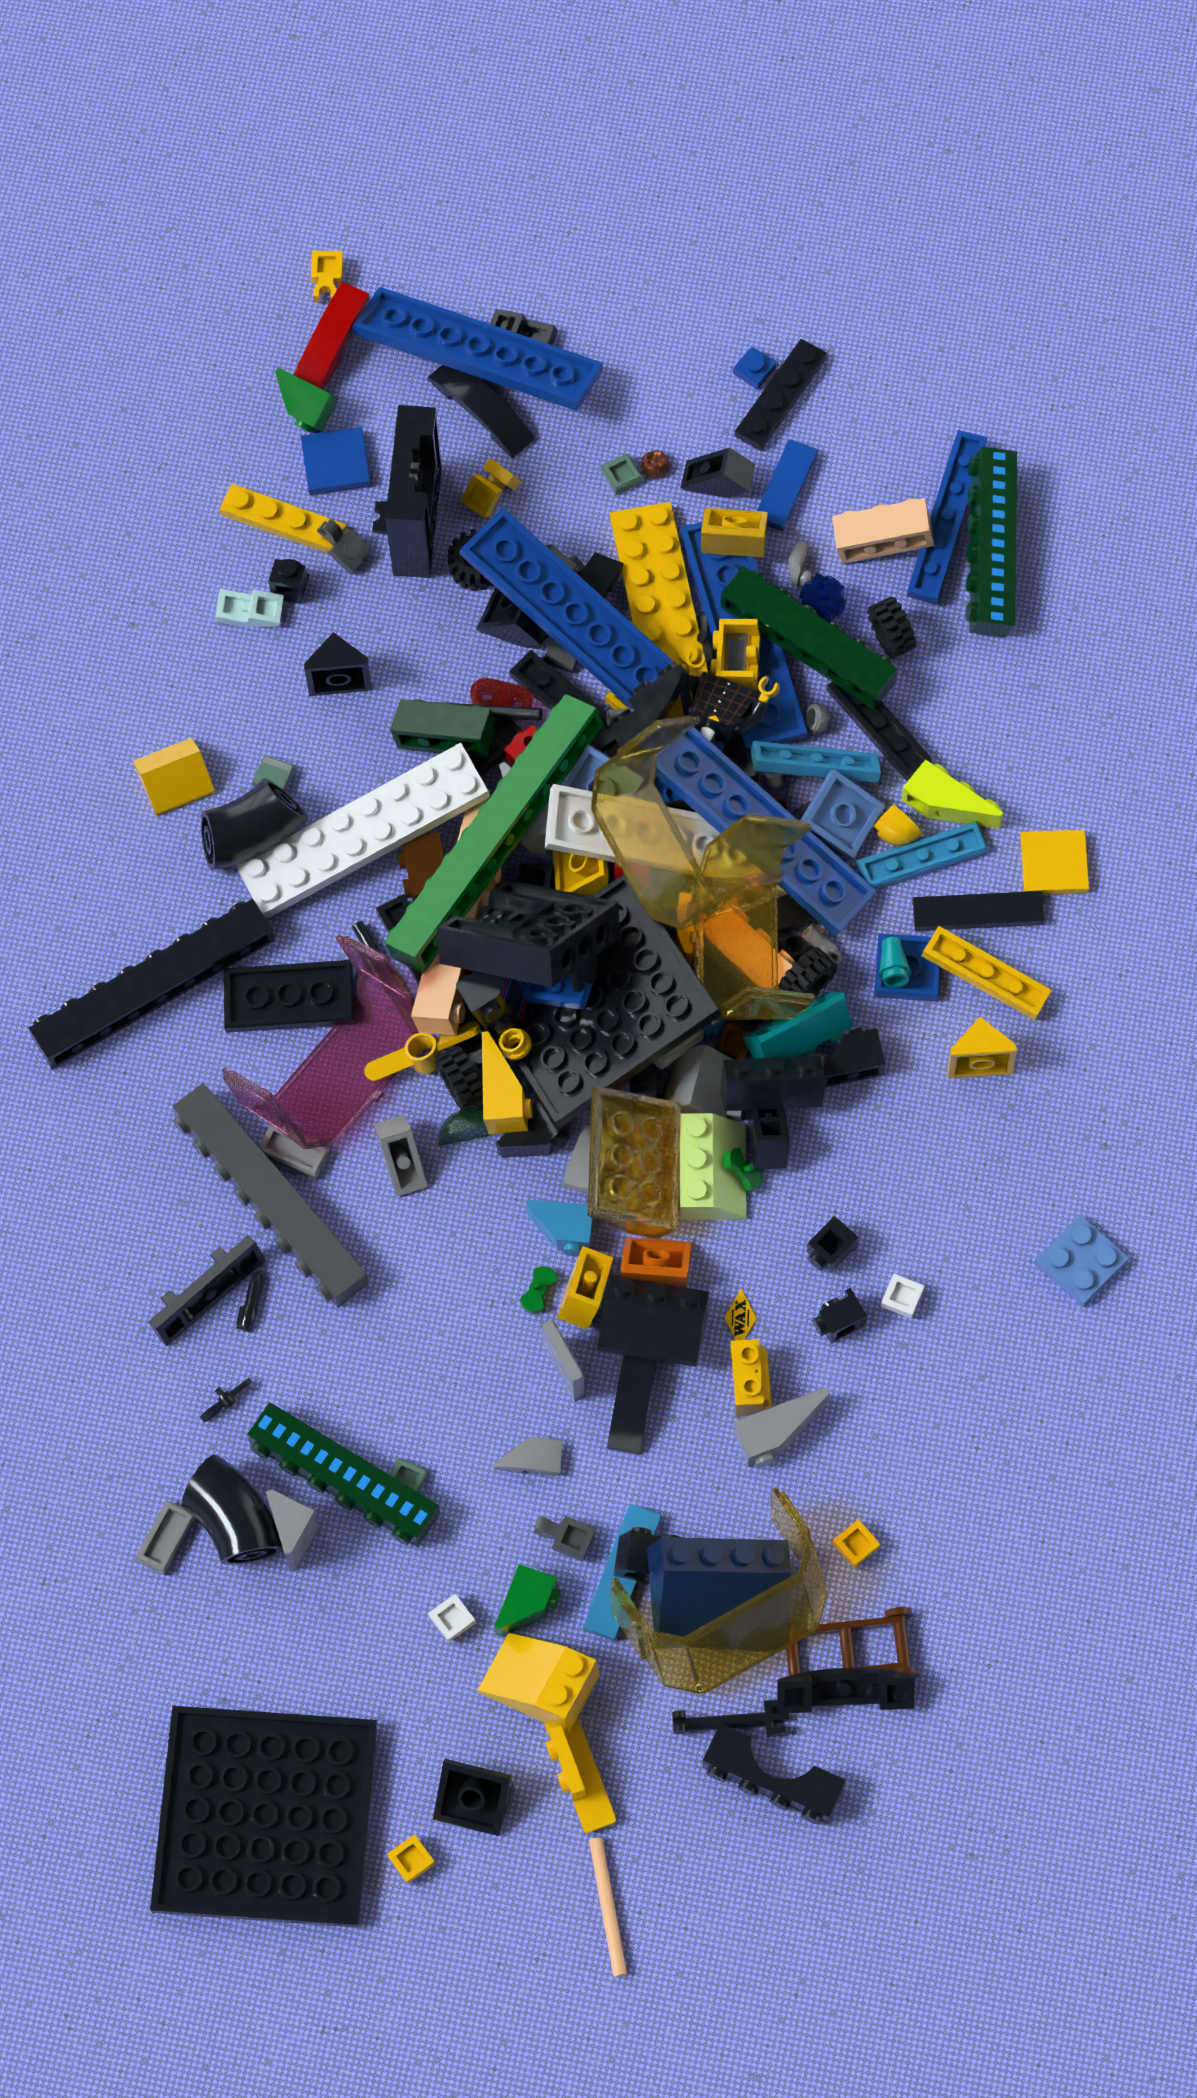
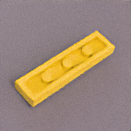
[219,484,347,553]
[921,926,1052,1020]

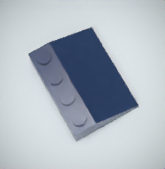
[647,1537,791,1650]

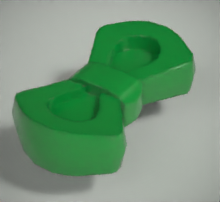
[722,1148,762,1191]
[519,1266,559,1314]

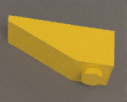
[482,1031,533,1134]

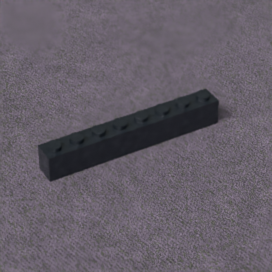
[28,898,275,1070]

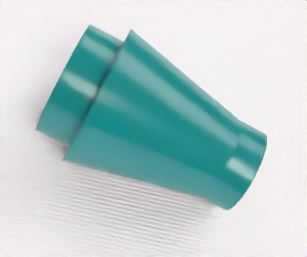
[879,937,911,988]

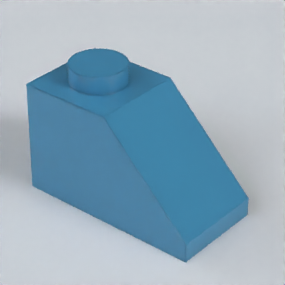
[527,1199,594,1256]

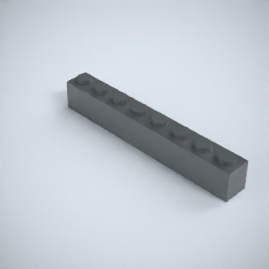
[172,1083,369,1308]

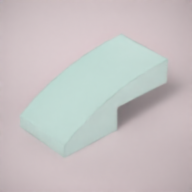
[214,589,284,627]

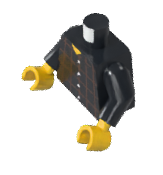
[680,650,780,744]

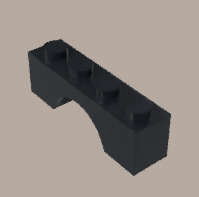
[703,1723,846,1825]

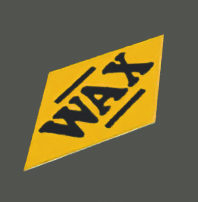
[724,1288,757,1341]

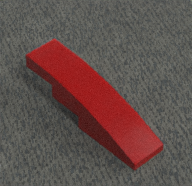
[293,281,370,390]

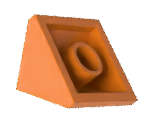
[621,1237,692,1288]

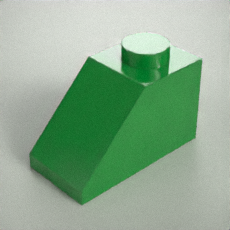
[275,367,339,433]
[494,1564,561,1637]

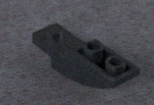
[590,662,690,753]

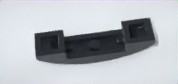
[427,365,535,458]
[544,552,624,674]
[607,1355,657,1455]
[777,1668,915,1714]

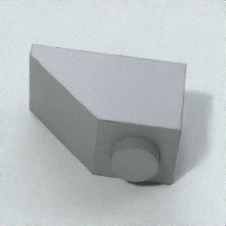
[373,1114,428,1197]

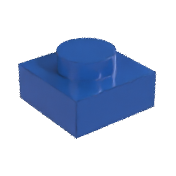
[733,346,776,390]

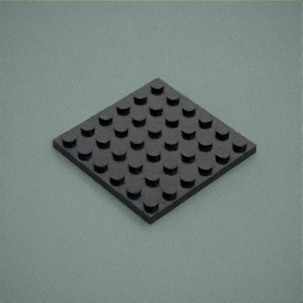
[512,872,723,1128]
[150,1706,378,1928]

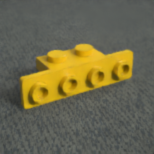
[543,1718,616,1834]

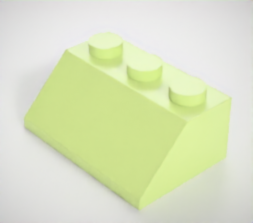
[680,1113,746,1220]

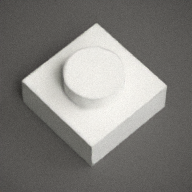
[881,1274,924,1319]
[428,1594,476,1643]

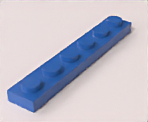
[907,430,988,604]

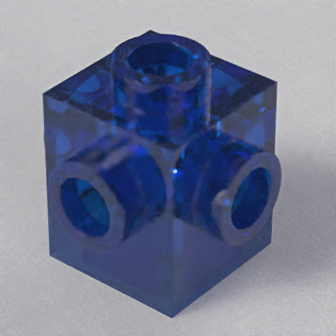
[799,573,847,622]

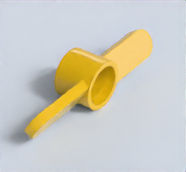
[364,1022,481,1081]

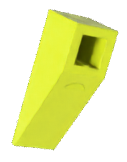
[901,759,1004,829]

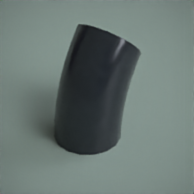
[201,778,309,871]
[181,1454,283,1565]

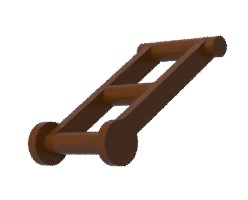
[785,1607,920,1678]

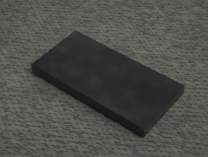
[223,960,355,1033]

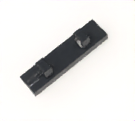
[148,1235,266,1346]

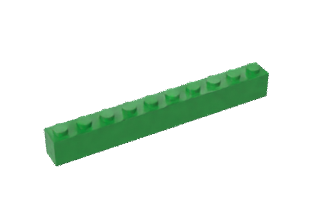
[384,694,604,974]

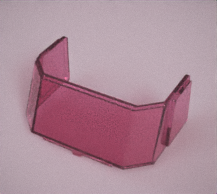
[222,934,419,1149]

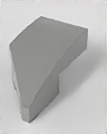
[493,1436,563,1476]

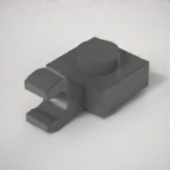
[317,519,372,574]
[534,1516,596,1562]

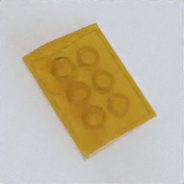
[587,1086,681,1239]

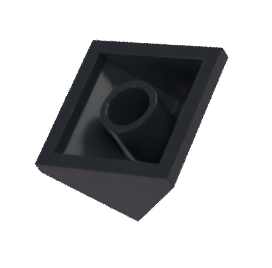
[304,632,372,696]
[433,1759,513,1836]

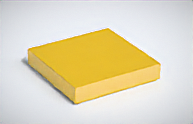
[1020,829,1089,895]

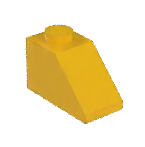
[557,1246,613,1330]

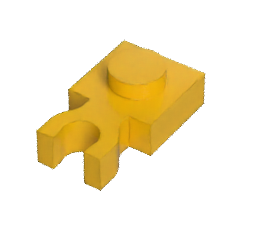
[311,250,344,302]

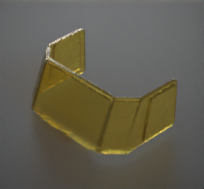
[591,715,785,930]
[690,813,815,1020]
[610,1487,828,1695]

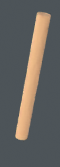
[589,1838,627,1978]

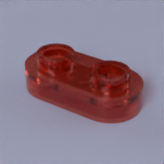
[470,678,533,708]

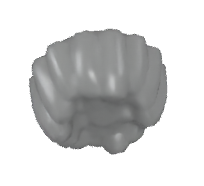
[805,703,831,733]

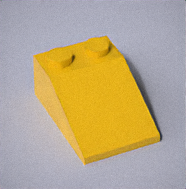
[477,1633,600,1734]

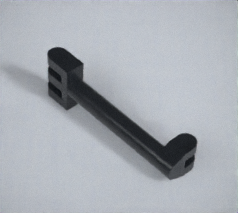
[672,1700,791,1737]

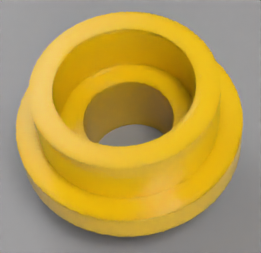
[499,1028,531,1060]

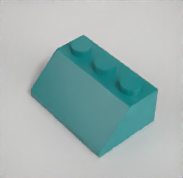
[743,992,852,1059]

